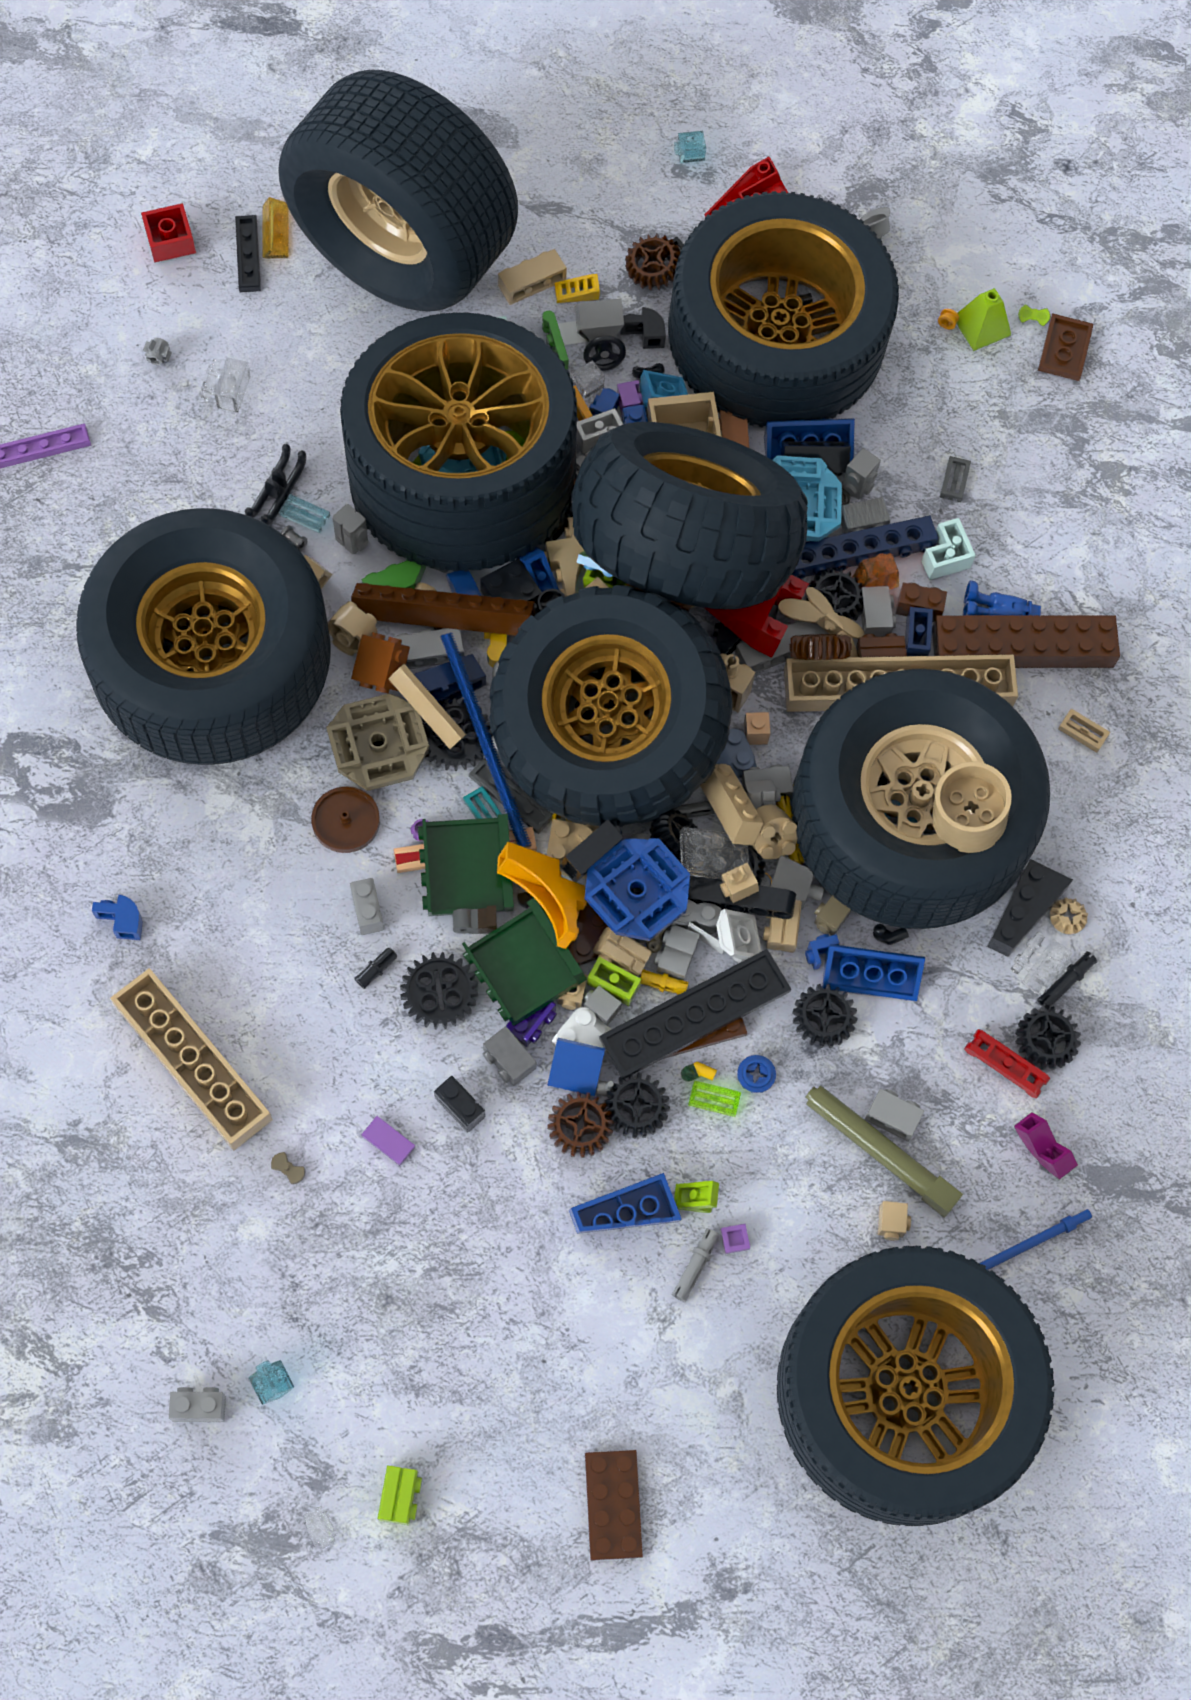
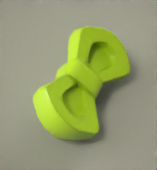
[1018,304,1051,326]

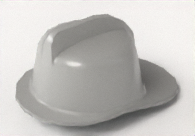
[859,207,890,239]

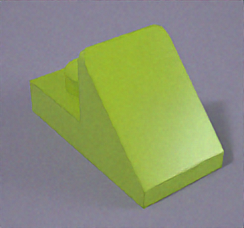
[674,1181,719,1213]

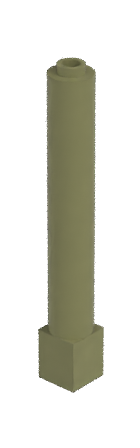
[805,1085,963,1218]

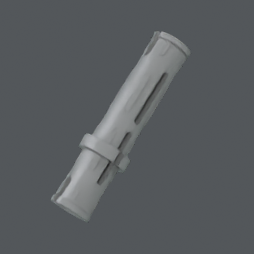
[672,1228,720,1302]

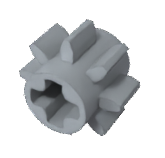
[143,338,172,365]

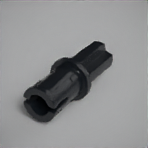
[354,948,397,989]

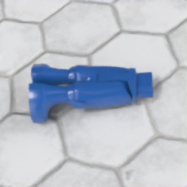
[963,580,1041,616]

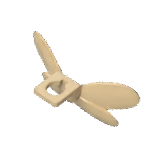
[778,587,864,658]

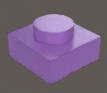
[720,1224,750,1254]

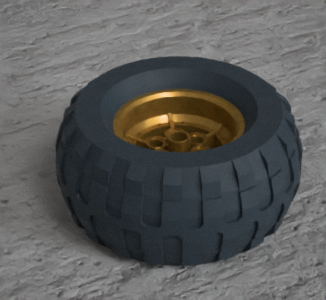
[572,422,808,610]
[489,585,732,827]

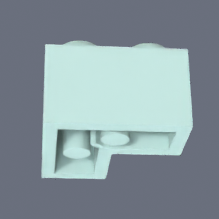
[921,518,976,580]

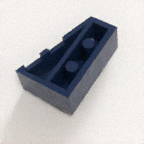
[414,654,486,706]

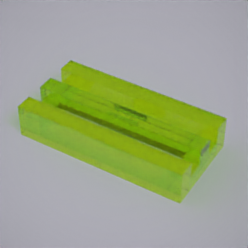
[688,1080,741,1117]

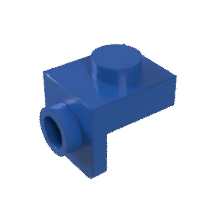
[805,934,840,970]

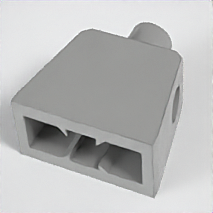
[771,856,825,909]

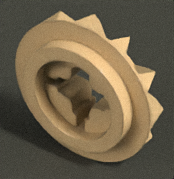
[1050,897,1088,934]

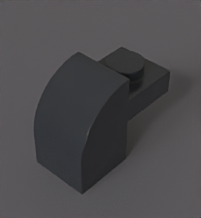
[620,307,666,349]

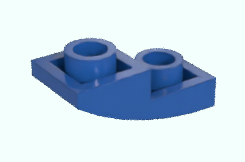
[446,571,481,596]

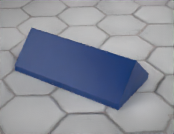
[763,418,855,462]
[822,944,925,1001]

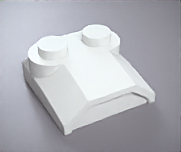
[716,909,762,963]
[551,1006,612,1052]

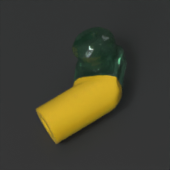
[681,1062,717,1082]

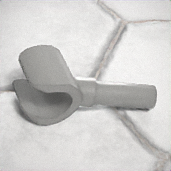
[597,1080,614,1096]

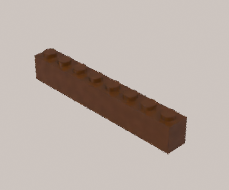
[351,583,535,636]

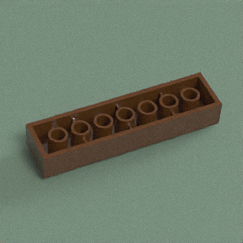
[932,615,1120,668]

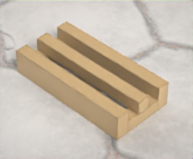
[1058,709,1110,753]

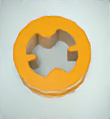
[938,309,959,330]

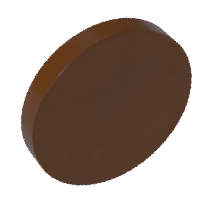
[311,786,380,853]

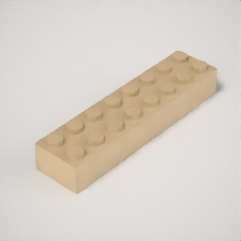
[110,968,273,1151]

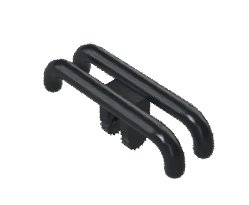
[244,444,307,525]

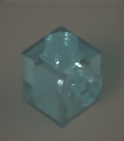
[674,130,706,163]

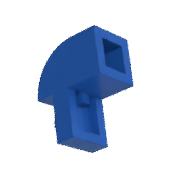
[92,895,143,940]

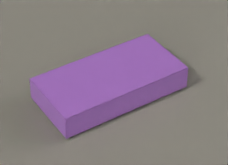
[361,1116,415,1166]

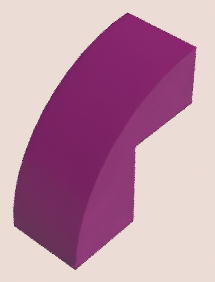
[1014,1112,1078,1180]

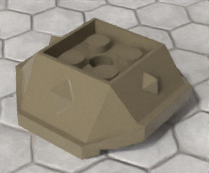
[326,693,429,791]

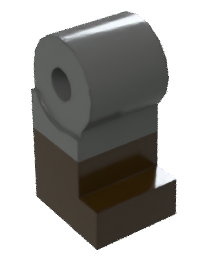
[453,905,497,934]

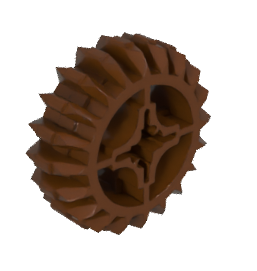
[625,233,680,291]
[789,634,852,660]
[547,1092,614,1158]

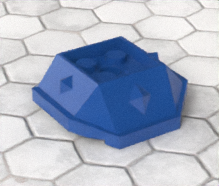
[585,839,690,941]

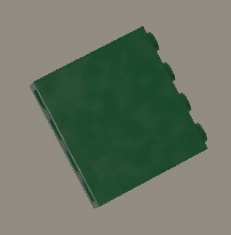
[418,814,514,916]
[462,898,587,1026]

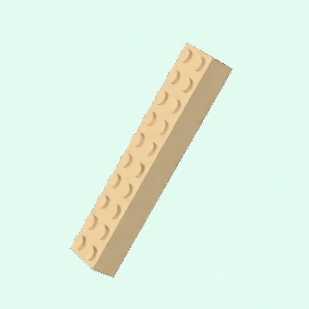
[784,655,1018,712]

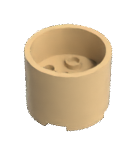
[933,762,1011,853]

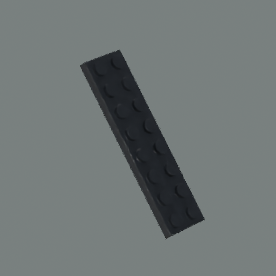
[599,949,791,1079]

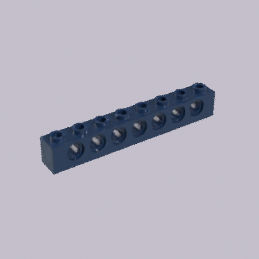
[791,515,938,580]

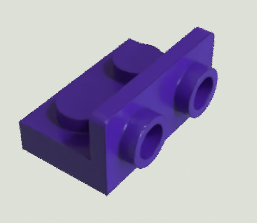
[506,1002,557,1047]

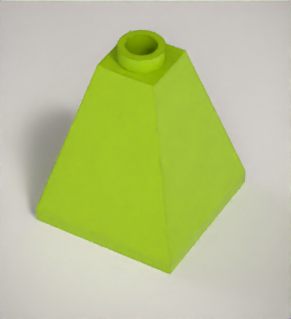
[956,288,1011,351]

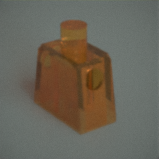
[852,553,899,589]

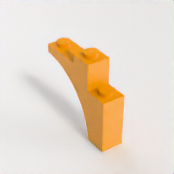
[497,842,587,949]

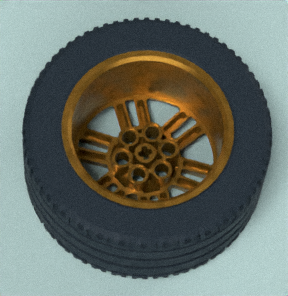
[668,191,899,428]
[777,1245,1055,1526]

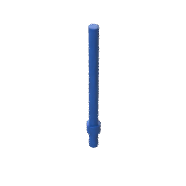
[979,1209,1092,1270]

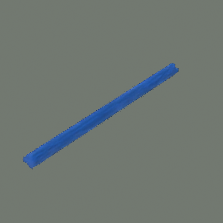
[440,632,531,848]

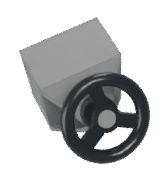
[574,298,626,371]

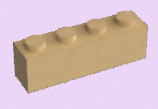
[700,764,763,845]

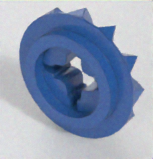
[737,1055,776,1093]

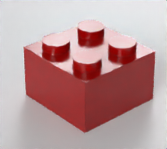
[141,203,196,263]

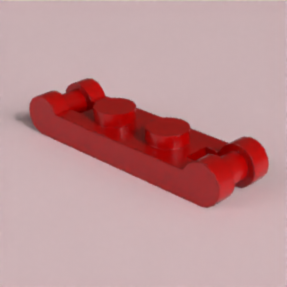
[964,1029,1050,1098]

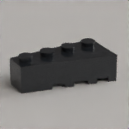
[987,859,1073,957]

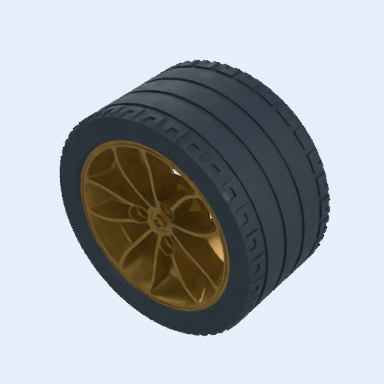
[340,312,577,571]

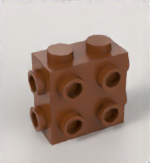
[351,632,410,694]

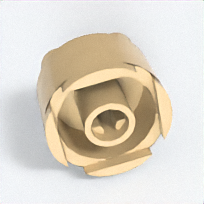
[328,601,377,656]
[752,804,797,859]

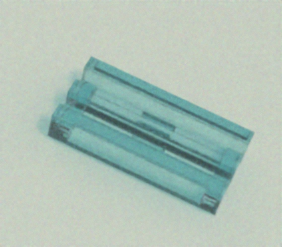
[280,494,330,533]

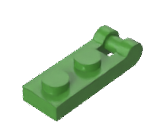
[542,310,569,370]

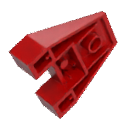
[705,575,809,658]

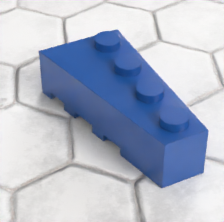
[568,1173,682,1234]

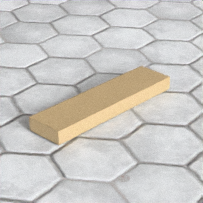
[388,664,466,749]

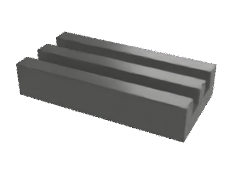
[940,456,971,502]

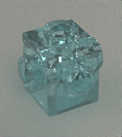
[248,1360,294,1405]

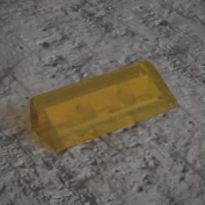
[262,197,288,259]

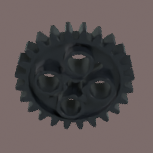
[422,698,493,771]
[400,952,478,1030]

